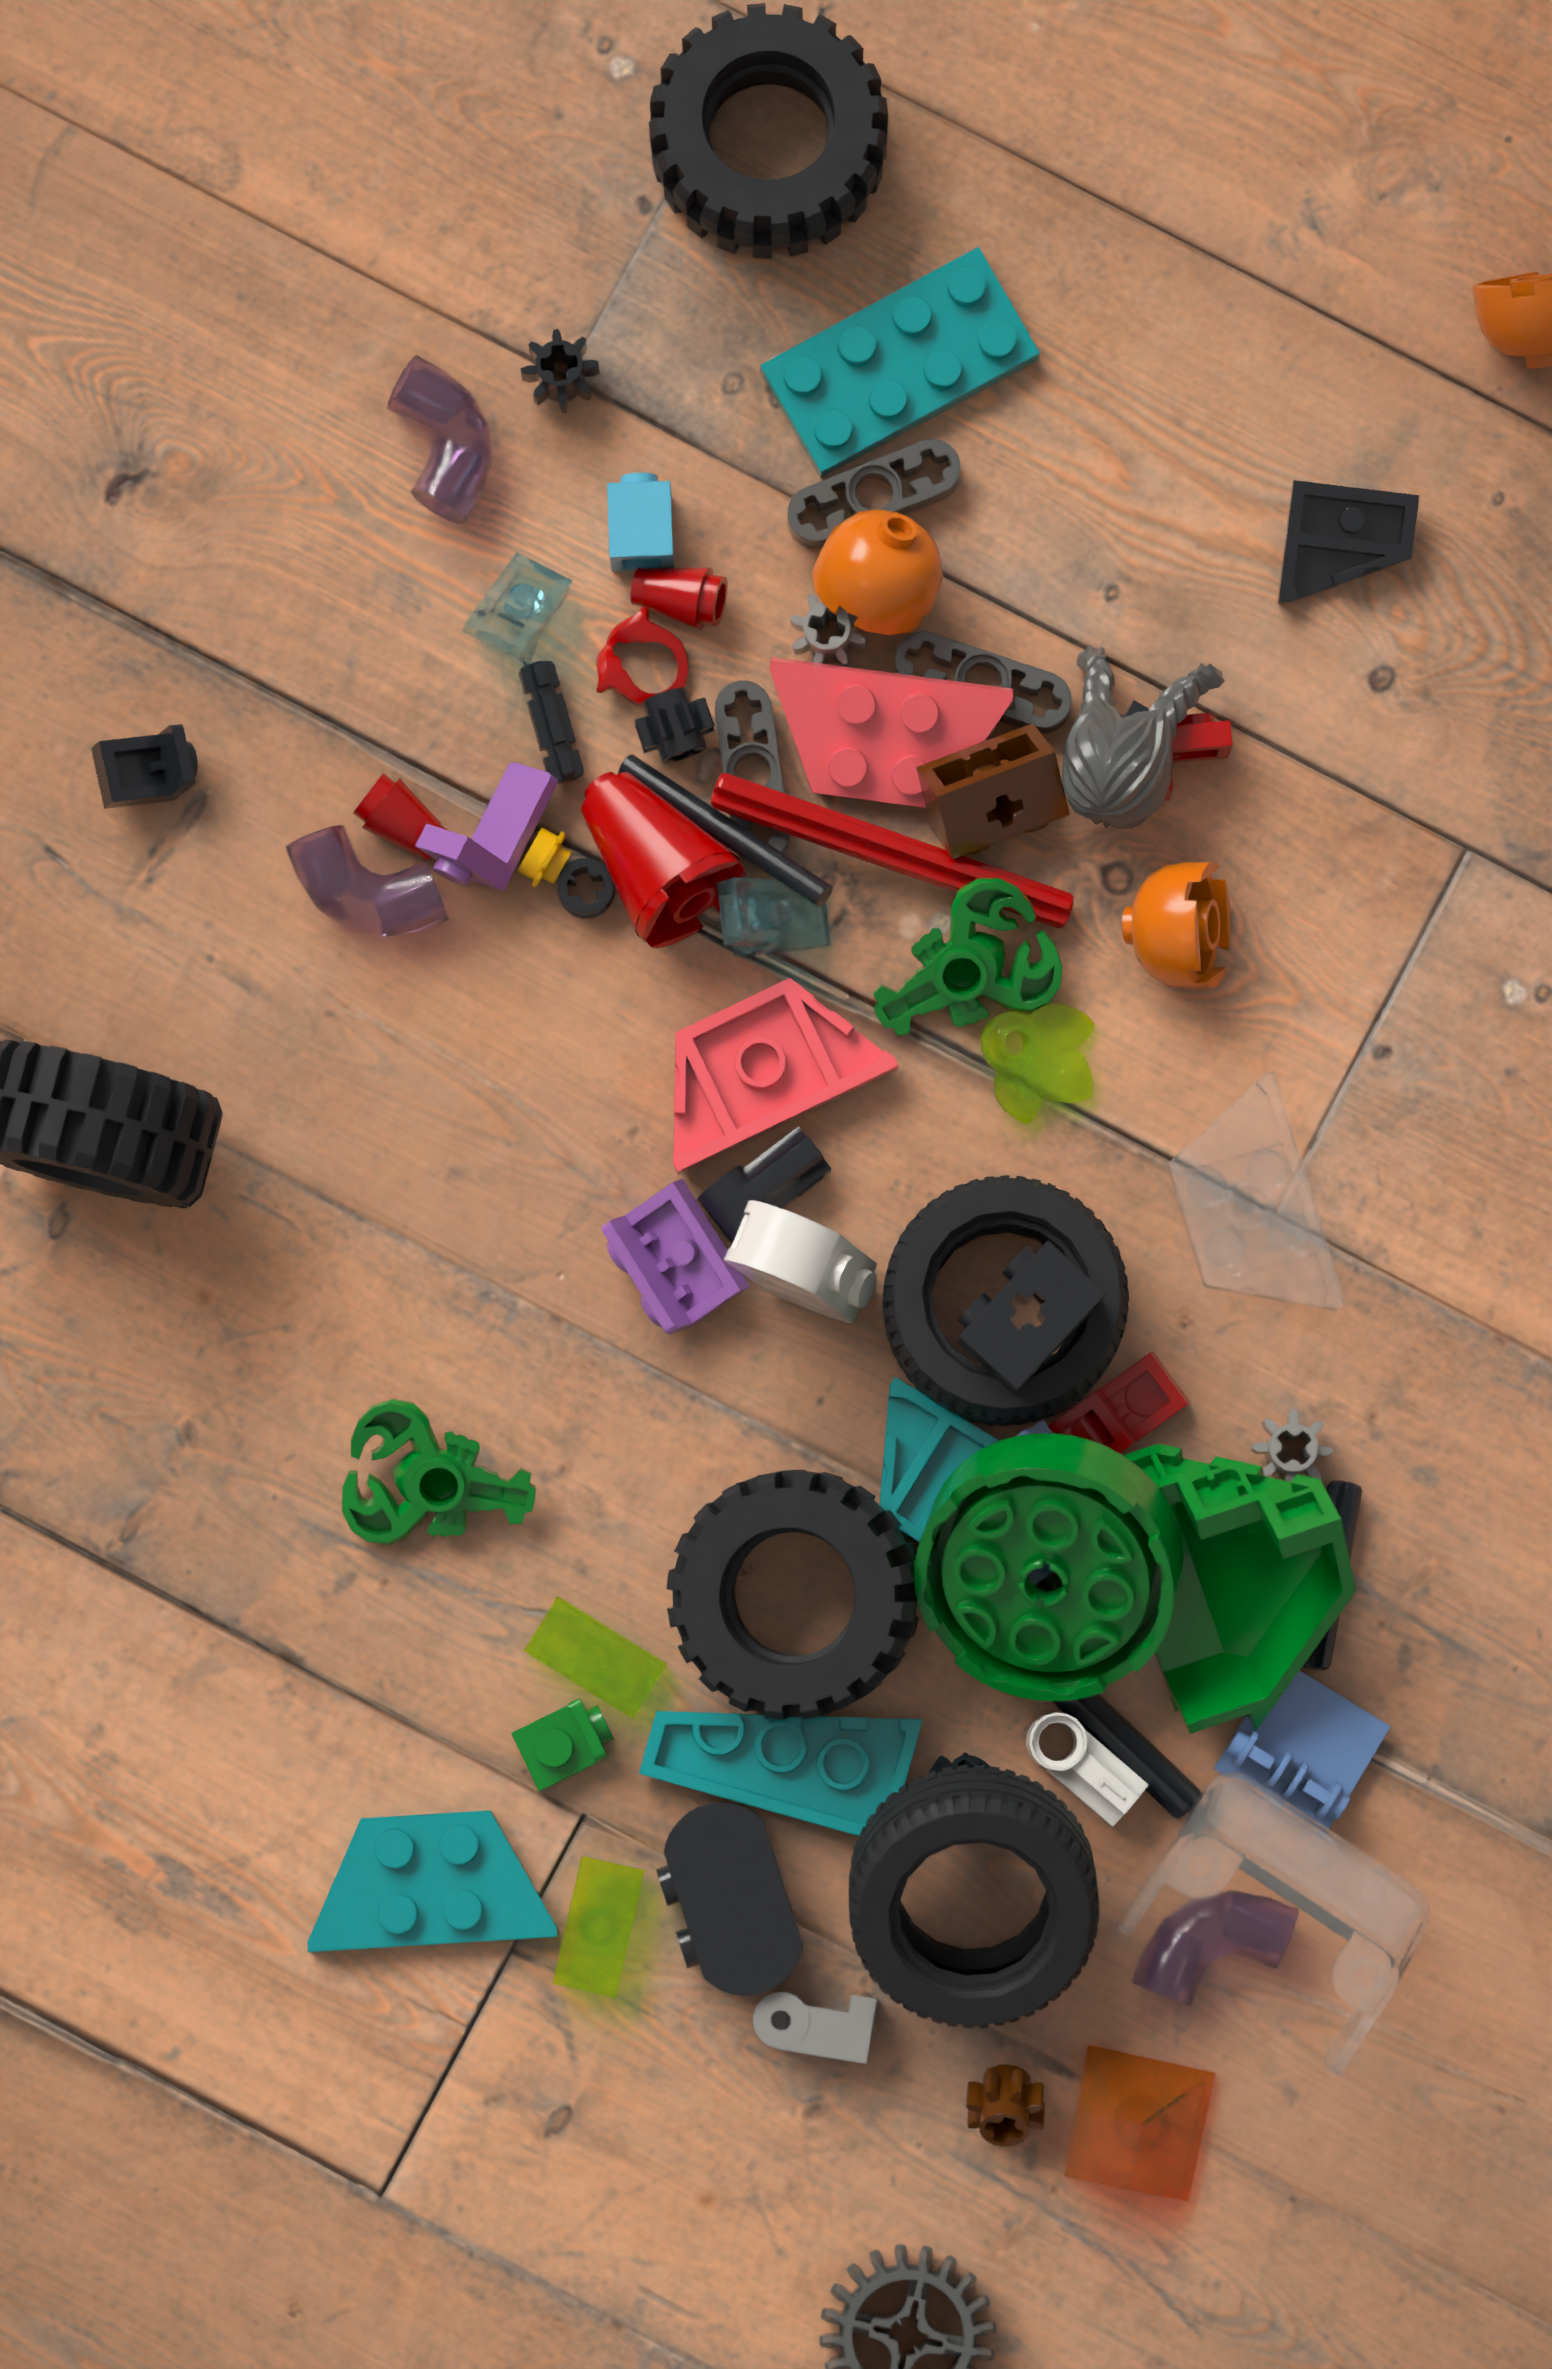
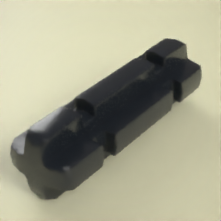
[519,661,584,784]

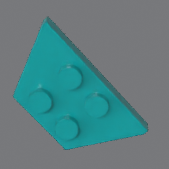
[879,1377,1000,1543]
[307,1810,558,1952]

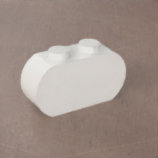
[724,1200,877,1323]

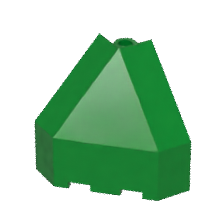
[1123,1443,1356,1734]

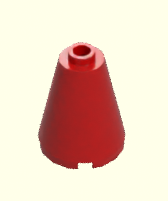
[581,772,747,949]

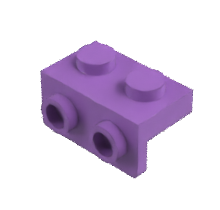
[601,1179,750,1335]

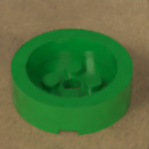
[914,1433,1183,1701]

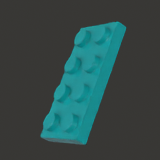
[760,246,1040,478]

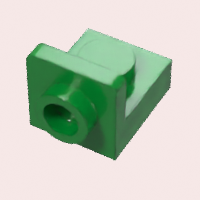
[511,1698,614,1792]

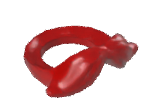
[596,606,689,708]

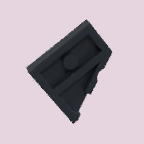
[1277,480,1419,604]

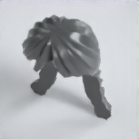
[1062,645,1225,829]

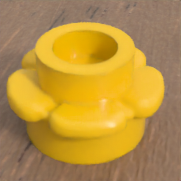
[517,827,572,887]

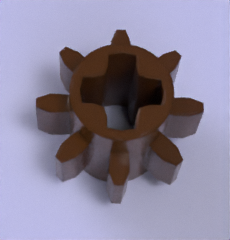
[966,2064,1045,2147]

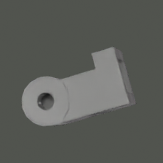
[753,1991,878,2064]

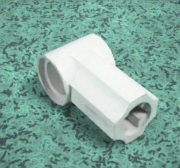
[1025,1713,1149,1827]

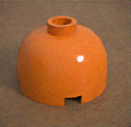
[1473,272,1552,368]
[812,509,943,635]
[1122,862,1231,988]

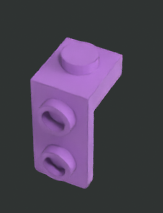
[415,762,558,891]

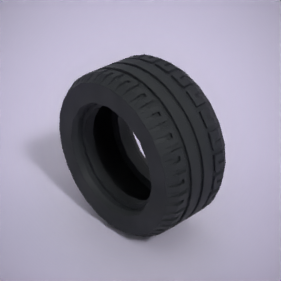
[883,1175,1129,1426]
[849,1765,1100,2028]

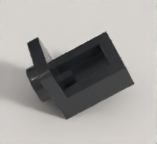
[91,724,198,809]

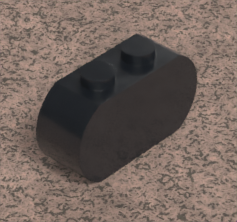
[656,1802,803,1996]

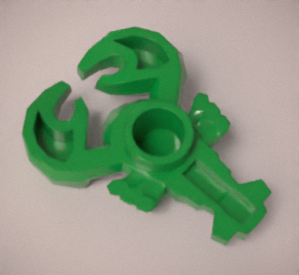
[873,878,1062,1036]
[342,1399,536,1545]

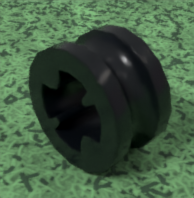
[557,858,615,919]

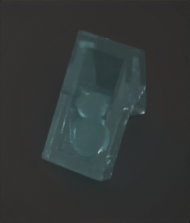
[462,552,572,667]
[717,877,831,957]

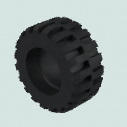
[649,3,888,259]
[0,1040,223,1208]
[666,1469,920,1720]

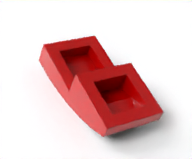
[1048,1351,1191,1454]

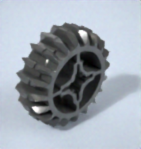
[819,2244,996,2369]

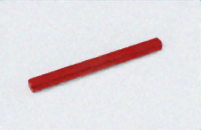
[710,773,1074,929]

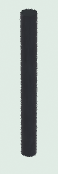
[618,754,833,907]

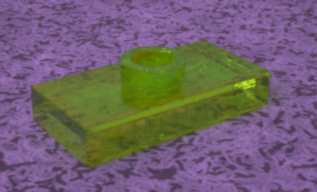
[524,1596,668,1719]
[553,1856,645,1998]

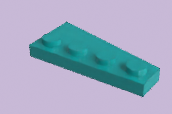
[639,1711,923,1836]

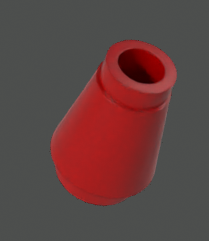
[630,567,728,630]
[353,773,449,862]

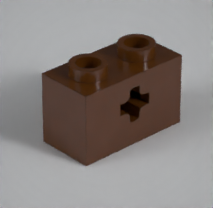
[916,723,1070,859]

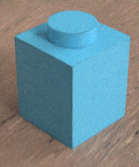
[607,473,674,572]

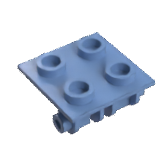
[1213,1671,1391,1837]

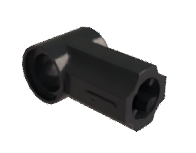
[697,1127,831,1244]

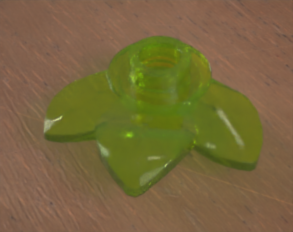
[981,1004,1095,1124]

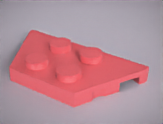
[769,657,1013,808]
[673,978,899,1175]

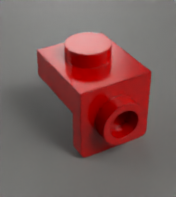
[1164,713,1233,800]

